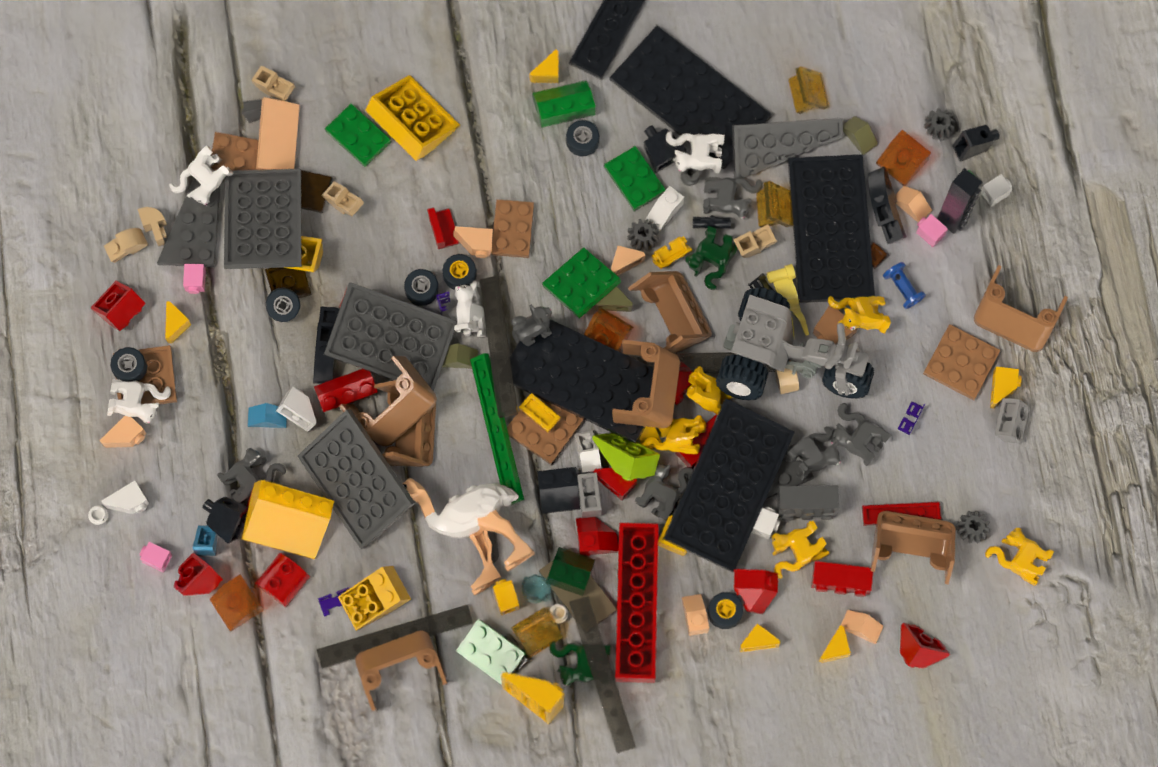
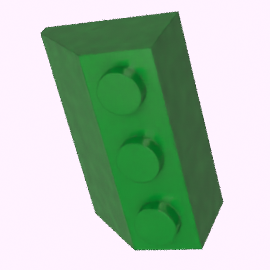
[532,80,596,128]

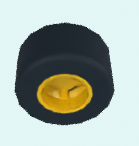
[442,254,477,290]
[708,592,743,629]

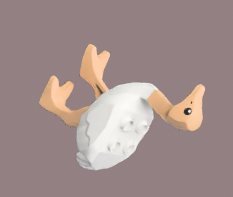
[403,478,535,596]

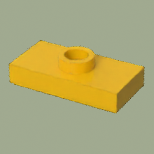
[519,393,561,433]

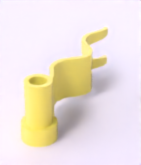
[766,264,809,339]

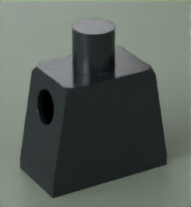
[952,124,1000,162]
[644,125,686,173]
[202,497,249,544]

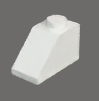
[645,186,684,232]
[276,387,316,432]
[574,430,602,472]
[102,481,149,514]

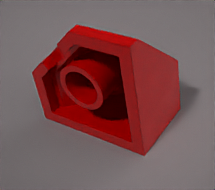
[576,517,618,556]
[173,553,223,596]
[734,569,778,614]
[900,623,950,669]

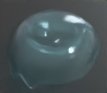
[521,574,551,604]

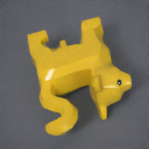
[828,296,891,334]
[686,366,733,415]
[642,415,707,454]
[772,520,830,579]
[985,527,1054,586]

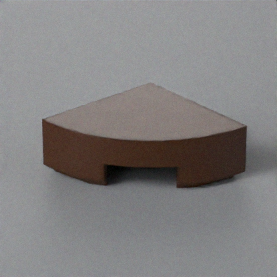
[871,242,888,269]

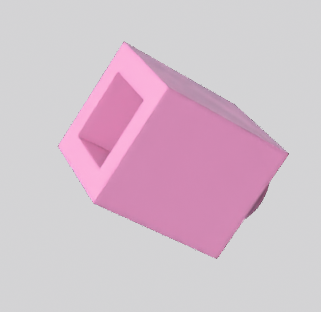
[916,214,948,247]
[183,264,206,294]
[140,542,173,573]

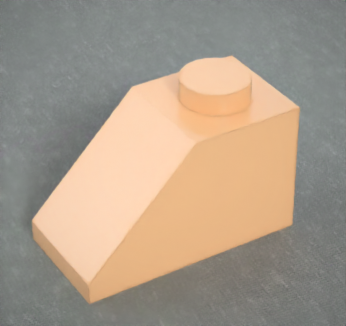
[453,226,493,258]
[99,416,146,448]
[682,594,709,636]

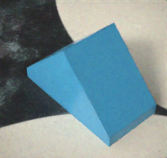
[248,403,287,428]
[193,525,217,556]

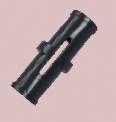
[693,215,731,229]

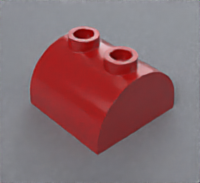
[255,553,310,608]

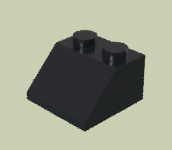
[537,467,580,514]

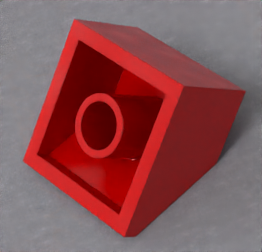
[90,281,146,331]

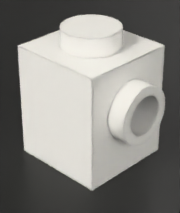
[981,174,1012,207]
[751,507,780,539]

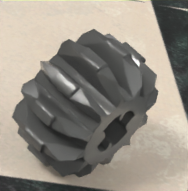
[924,108,956,140]
[627,219,659,251]
[957,511,990,544]

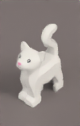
[666,131,724,173]
[169,146,234,205]
[454,280,486,338]
[107,379,171,424]

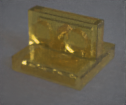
[788,66,829,114]
[756,181,793,228]
[511,607,563,658]

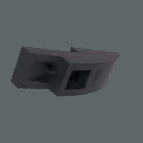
[868,167,906,244]
[313,306,340,384]

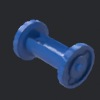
[883,262,926,309]

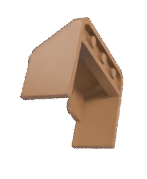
[974,265,1068,352]
[628,271,712,353]
[612,340,680,428]
[339,356,437,446]
[374,380,436,467]
[871,511,955,584]
[355,631,447,711]

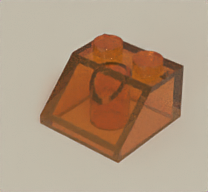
[876,129,931,186]
[584,308,634,352]
[209,574,264,632]

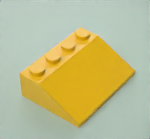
[365,75,460,161]
[242,480,334,559]
[501,672,564,724]

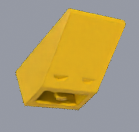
[338,566,411,631]

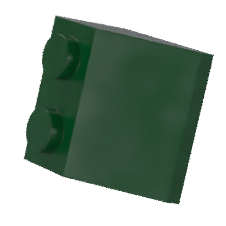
[546,547,595,596]

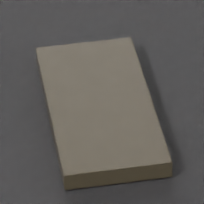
[539,548,617,634]

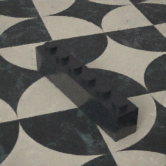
[937,168,983,234]

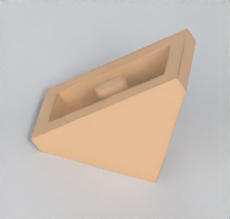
[895,186,932,222]
[611,246,645,276]
[841,610,883,644]

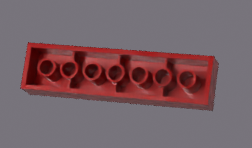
[615,523,659,683]

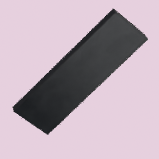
[569,0,646,80]

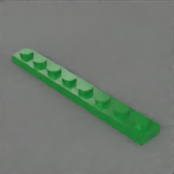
[470,353,524,506]

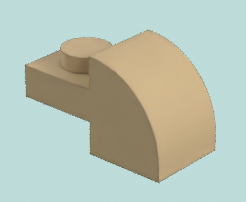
[251,65,295,102]
[322,181,364,216]
[138,207,167,247]
[734,224,777,258]
[104,228,148,263]
[773,360,799,394]

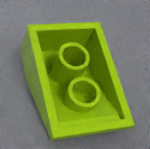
[592,432,660,481]

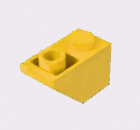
[493,579,520,616]

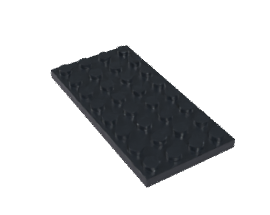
[609,25,771,170]
[788,154,875,303]
[499,319,654,444]
[663,399,795,573]

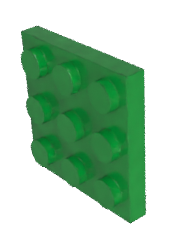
[542,247,621,319]

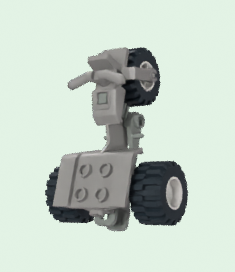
[716,288,874,401]

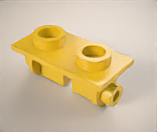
[651,236,692,269]

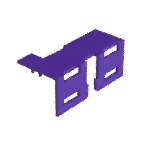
[436,292,451,315]
[898,401,925,435]
[318,587,350,617]

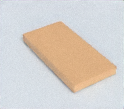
[256,97,299,170]

